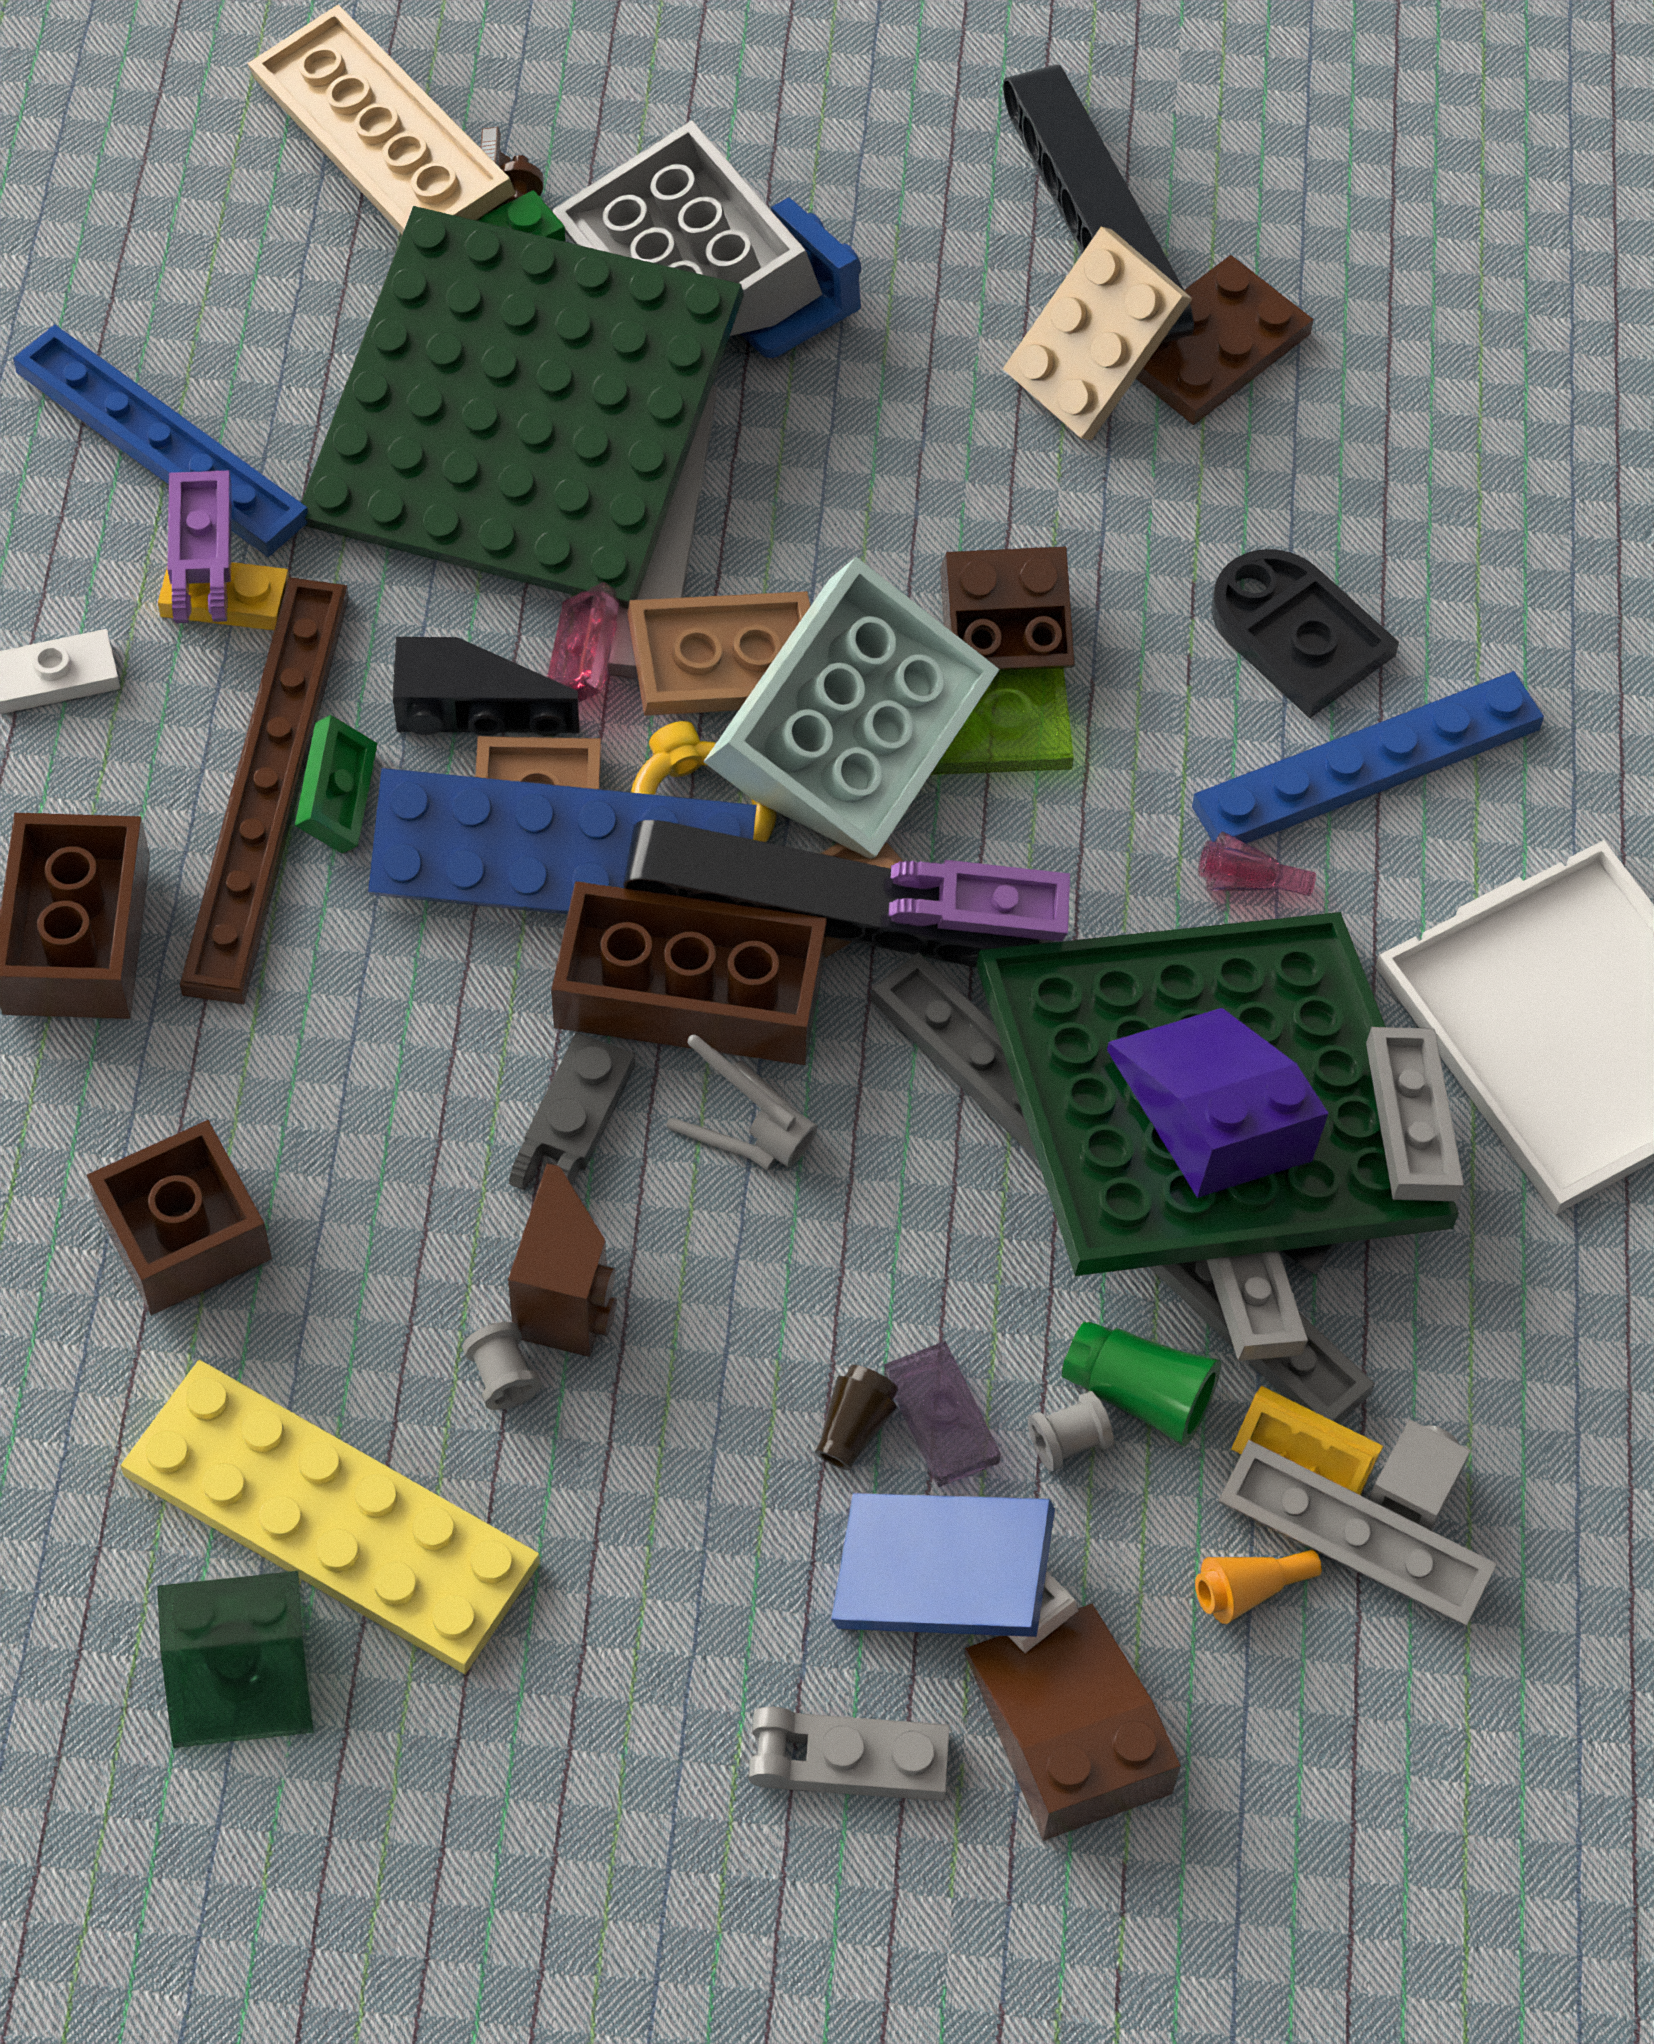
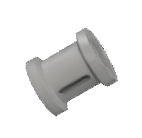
[462,1321,542,1410]
[1027,1391,1115,1472]

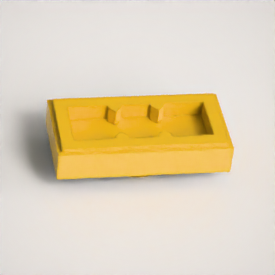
[1231,1385,1384,1495]

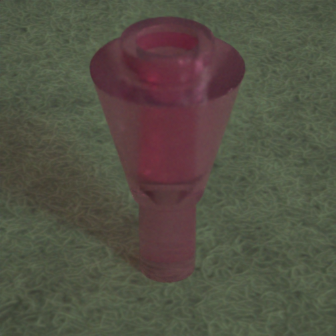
[1198,831,1316,896]

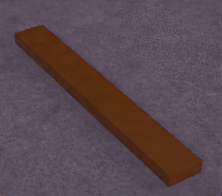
[180,577,349,1005]

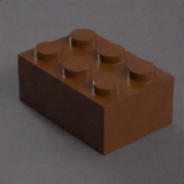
[0,812,150,1019]

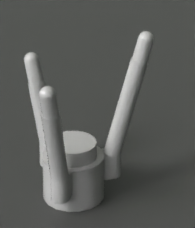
[666,1035,818,1171]

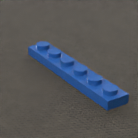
[13,324,308,557]
[1192,671,1544,854]

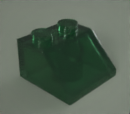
[157,1571,314,1748]

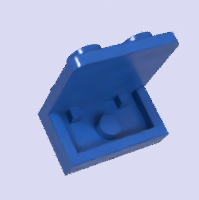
[740,197,861,358]

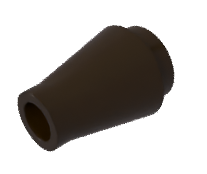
[815,1365,898,1470]

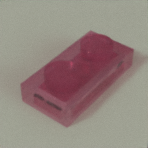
[547,582,620,702]

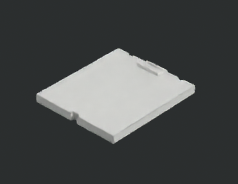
[1375,840,1654,1215]

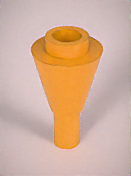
[1195,1549,1322,1624]

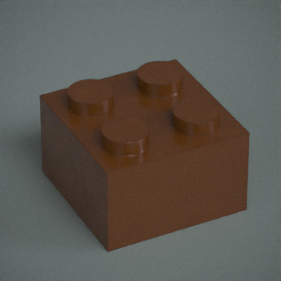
[86,1120,272,1316]

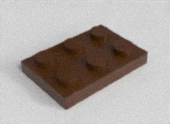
[1136,255,1314,425]

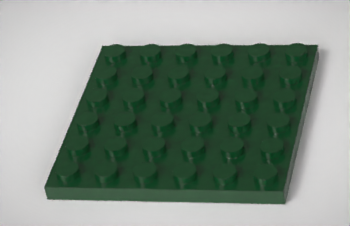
[301,206,744,609]
[976,912,1459,1276]

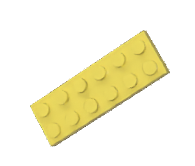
[120,1359,540,1675]

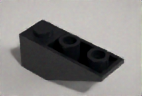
[393,637,580,736]

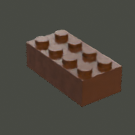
[551,881,827,1065]

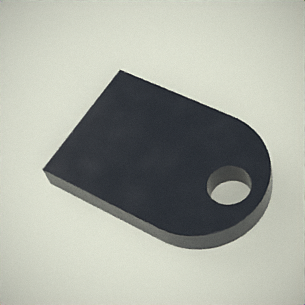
[1211,549,1399,718]

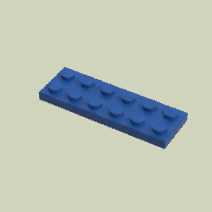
[368,768,756,914]

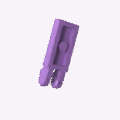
[167,470,232,623]
[889,860,1070,942]

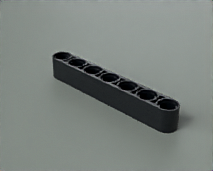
[1003,64,1194,344]
[623,820,1054,968]

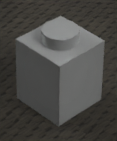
[1369,1419,1471,1531]

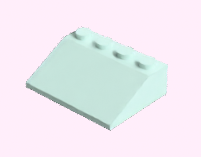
[704,557,1000,859]

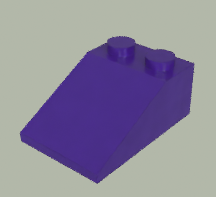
[1107,1008,1329,1198]

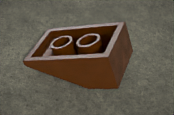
[964,1603,1181,1841]

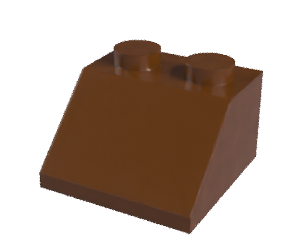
[508,1163,617,1357]

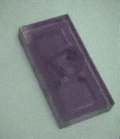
[884,1341,1001,1487]

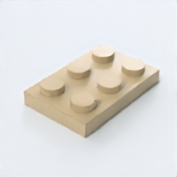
[1002,227,1192,440]

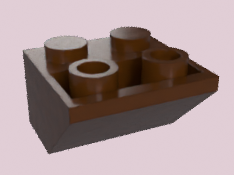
[940,546,1075,671]

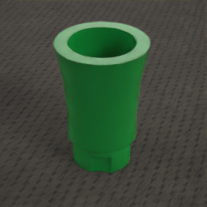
[1062,1322,1221,1447]

